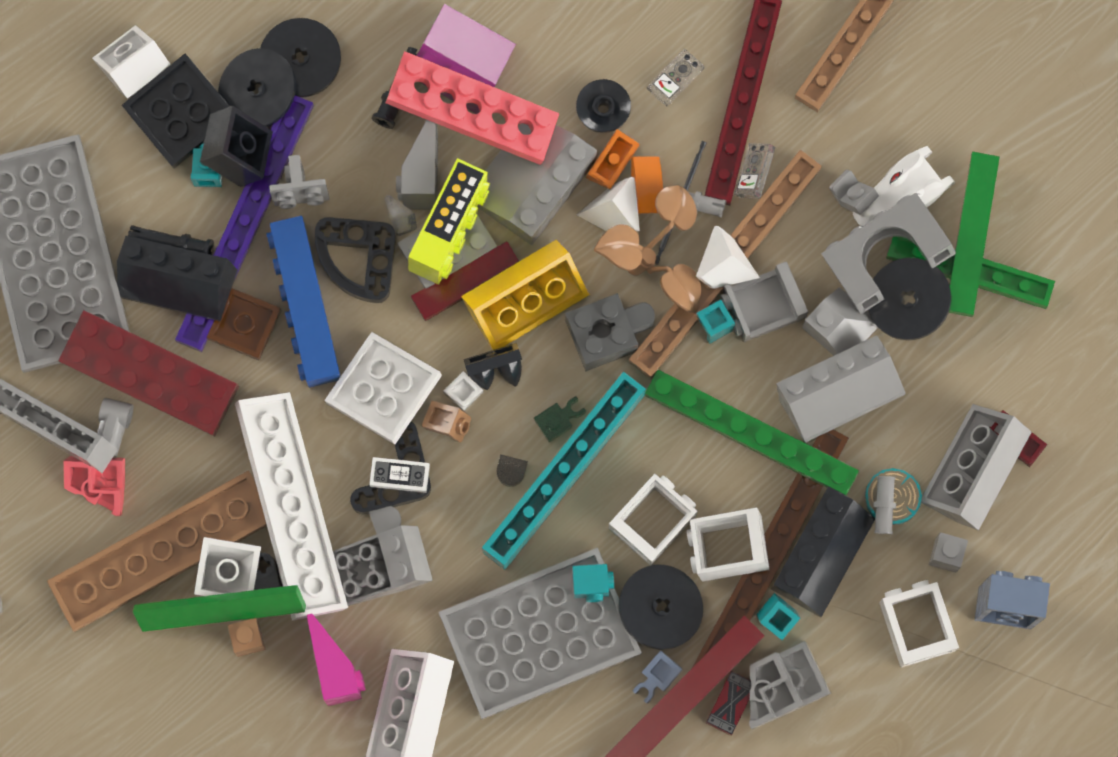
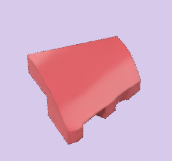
[63,456,125,516]

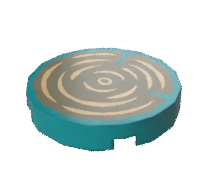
[865,468,922,525]

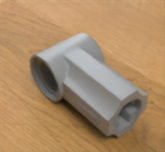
[97,398,134,457]

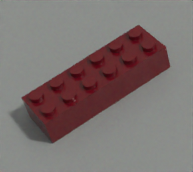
[58,310,240,437]

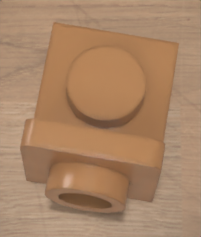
[421,401,471,443]

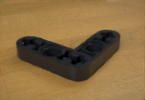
[350,422,431,515]

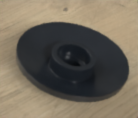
[576,79,631,133]

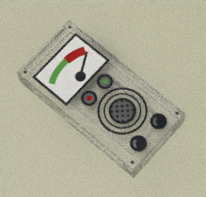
[647,48,704,107]
[734,143,776,198]

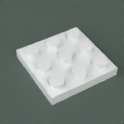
[324,332,442,444]

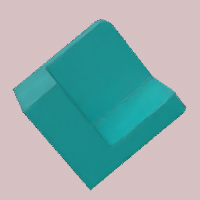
[696,300,735,344]

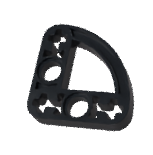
[315,217,396,303]

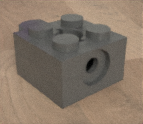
[565,293,655,372]

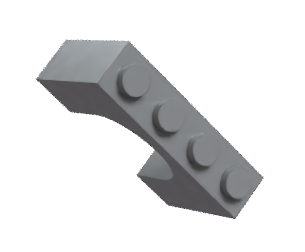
[821,193,956,314]

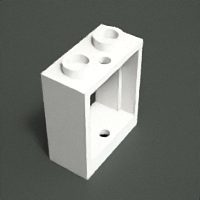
[609,474,697,566]
[687,508,769,582]
[879,580,959,668]

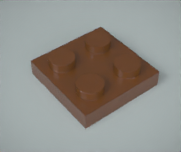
[207,288,282,361]

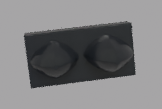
[463,343,522,390]

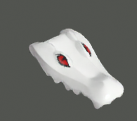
[853,146,955,226]

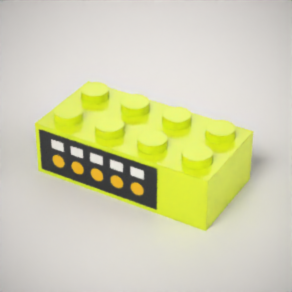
[408,158,490,285]

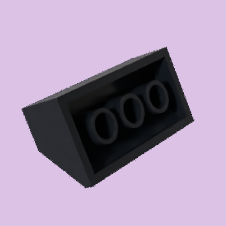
[117,236,238,322]
[771,486,875,617]

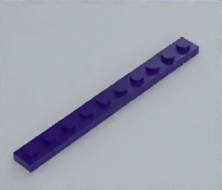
[175,96,314,352]

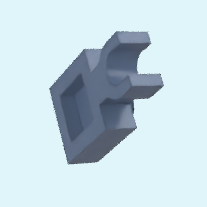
[633,651,683,703]

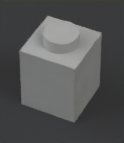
[929,532,968,573]

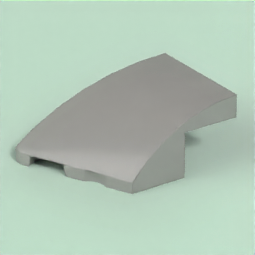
[749,641,831,729]

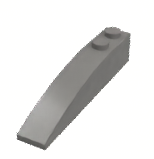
[0,379,118,473]

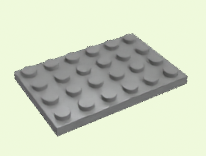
[439,548,642,720]

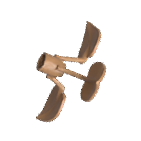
[594,185,701,313]

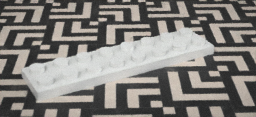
[235,392,348,621]

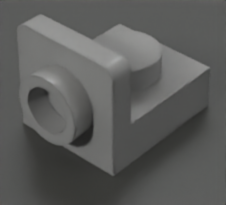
[829,170,879,215]

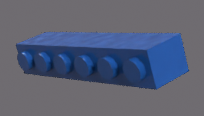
[266,216,341,388]

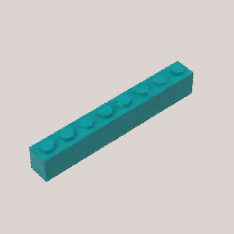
[482,371,646,570]

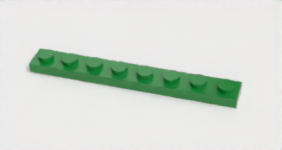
[645,370,859,496]

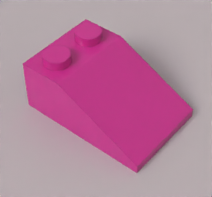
[307,613,366,706]

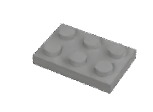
[397,213,497,289]

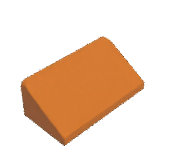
[585,129,640,189]

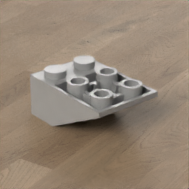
[333,525,433,606]

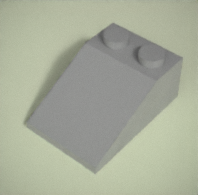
[396,120,438,209]

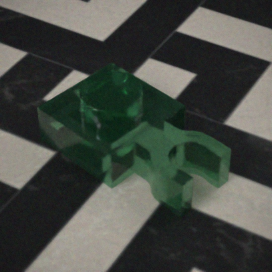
[533,396,586,443]

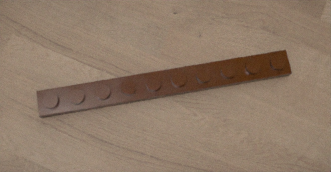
[691,429,849,669]

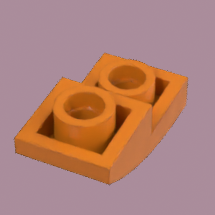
[631,156,663,214]

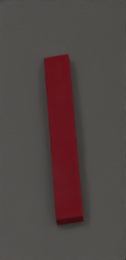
[704,0,782,206]
[605,616,765,757]

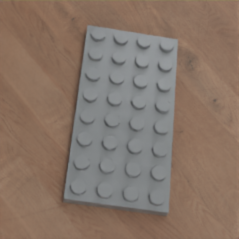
[0,134,130,373]

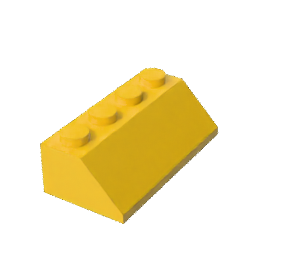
[461,239,589,350]

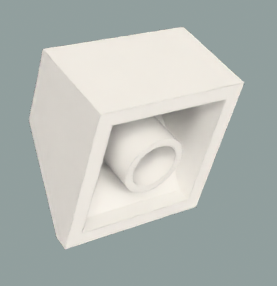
[92,25,171,99]

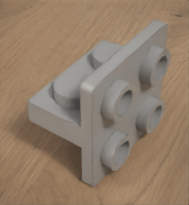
[269,155,330,209]

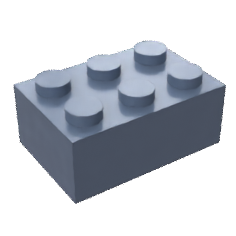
[974,571,1050,629]

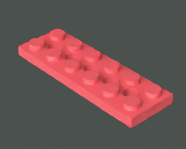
[385,51,559,165]

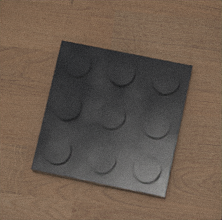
[122,53,230,169]

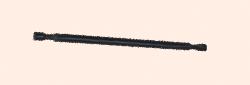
[655,141,707,265]

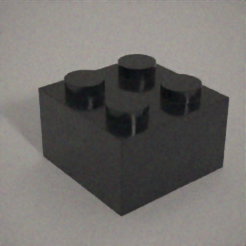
[200,105,273,187]

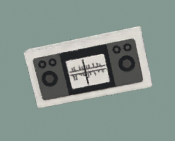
[369,457,430,493]

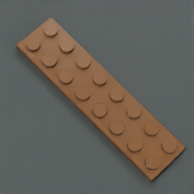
[47,470,267,632]

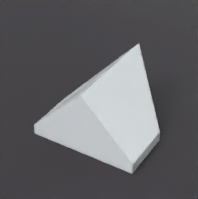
[577,177,640,232]
[696,226,760,289]

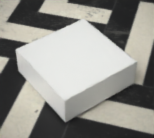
[443,371,483,411]

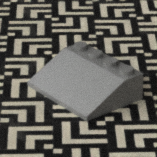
[477,123,597,245]

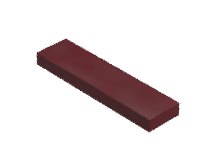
[411,241,519,321]

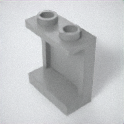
[721,261,808,342]

